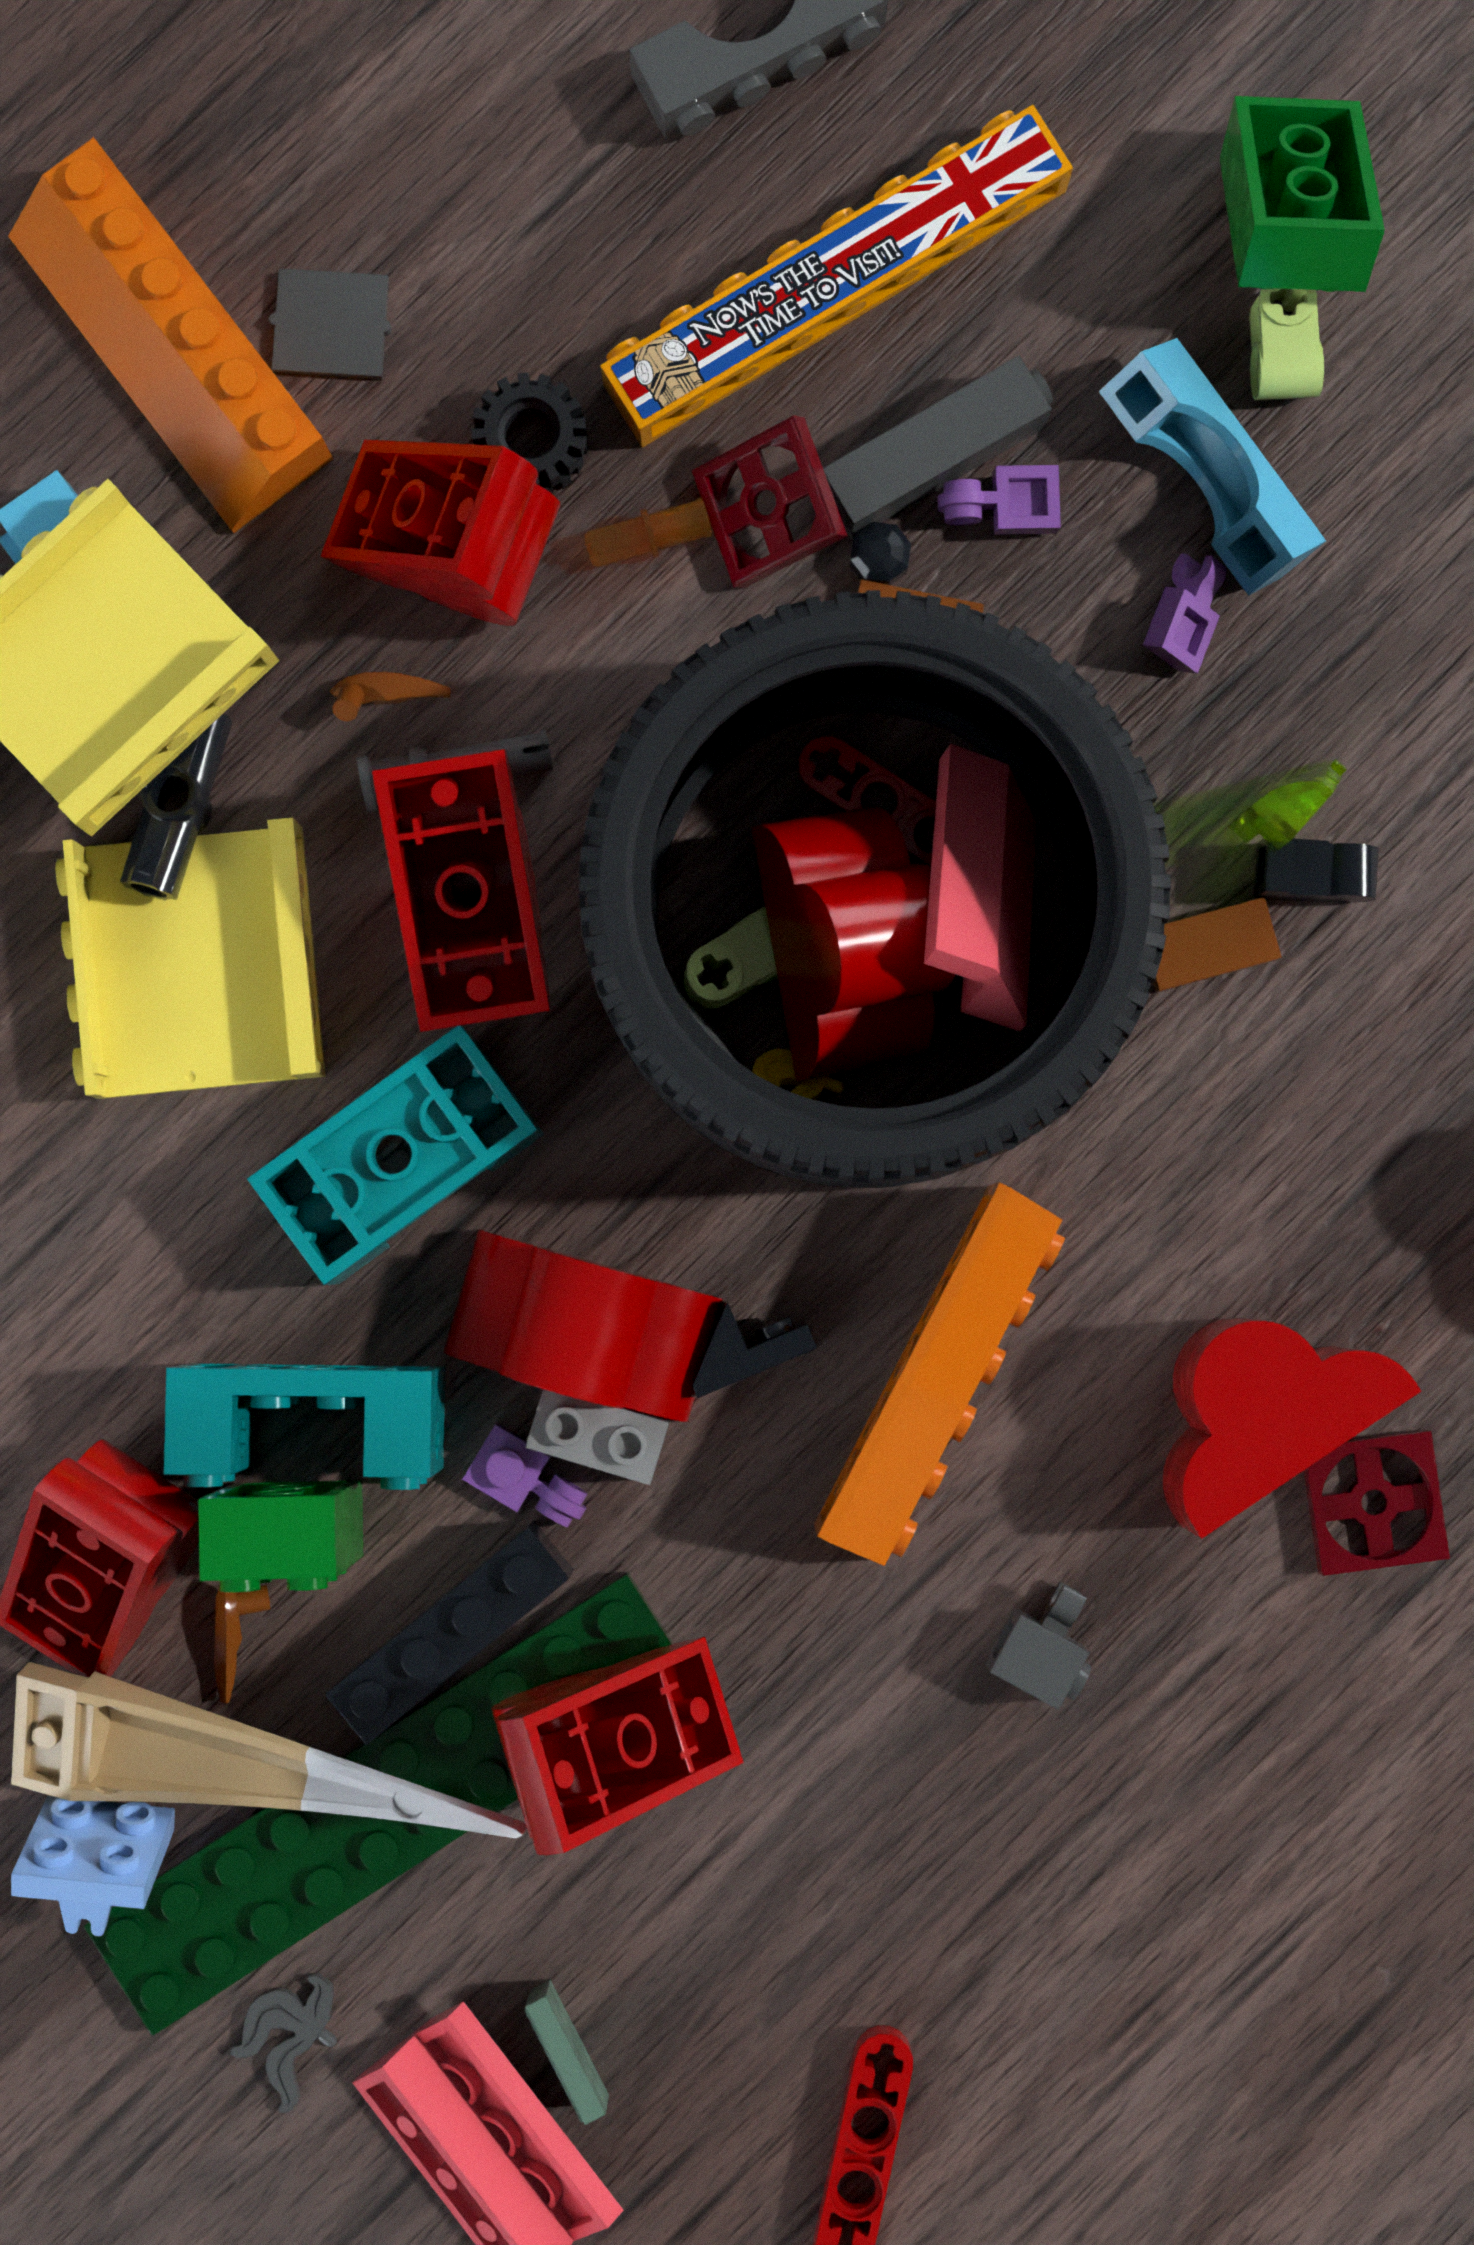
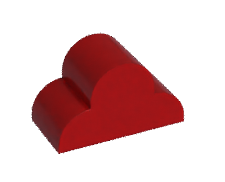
[320,439,561,626]
[372,749,550,1032]
[751,806,955,1081]
[443,1229,723,1422]
[1163,1318,1421,1539]
[0,1439,199,1678]
[491,1637,744,1855]

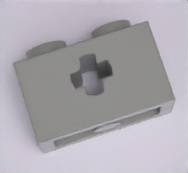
[525,1389,671,1485]

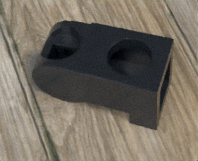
[1254,834,1379,903]

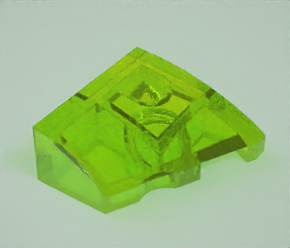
[1228,759,1347,850]

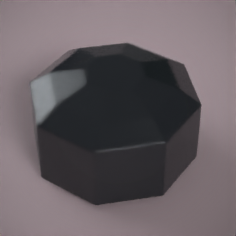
[849,522,911,585]

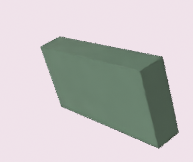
[524,1979,609,2125]

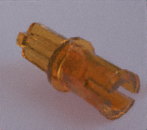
[585,497,712,568]

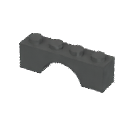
[629,0,888,140]

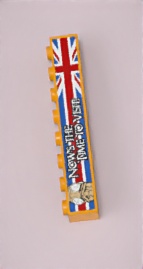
[600,105,1073,448]

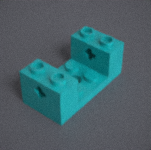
[247,1025,544,1285]
[164,1363,446,1490]

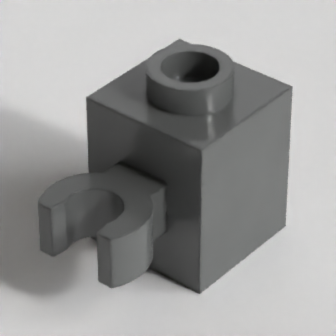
[985,1581,1091,1710]

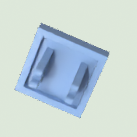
[11,1796,175,1936]

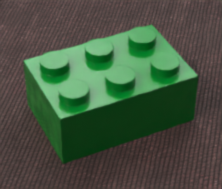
[1219,96,1385,292]
[198,1480,364,1592]

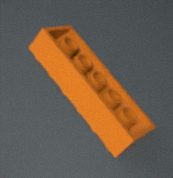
[8,137,333,533]
[814,1182,1065,1566]

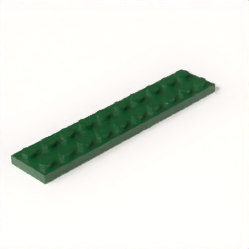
[83,1572,674,2036]

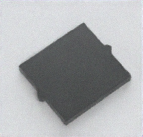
[269,268,392,380]

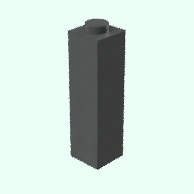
[823,355,1053,540]

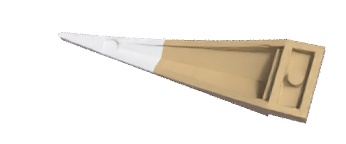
[11,1662,527,1838]

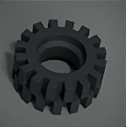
[471,372,588,494]

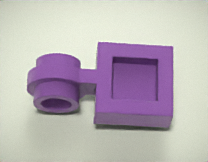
[937,465,1061,535]
[462,1423,587,1527]

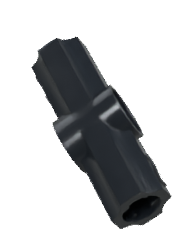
[120,714,232,901]

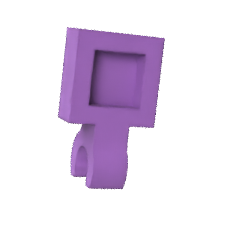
[1143,553,1226,674]

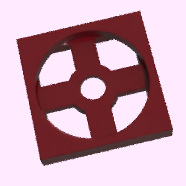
[691,415,847,588]
[1304,1430,1450,1576]

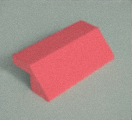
[924,744,1036,1031]
[352,2001,623,2245]

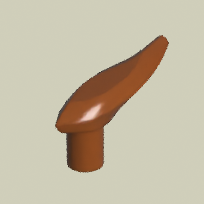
[329,671,451,722]
[214,1584,271,1704]

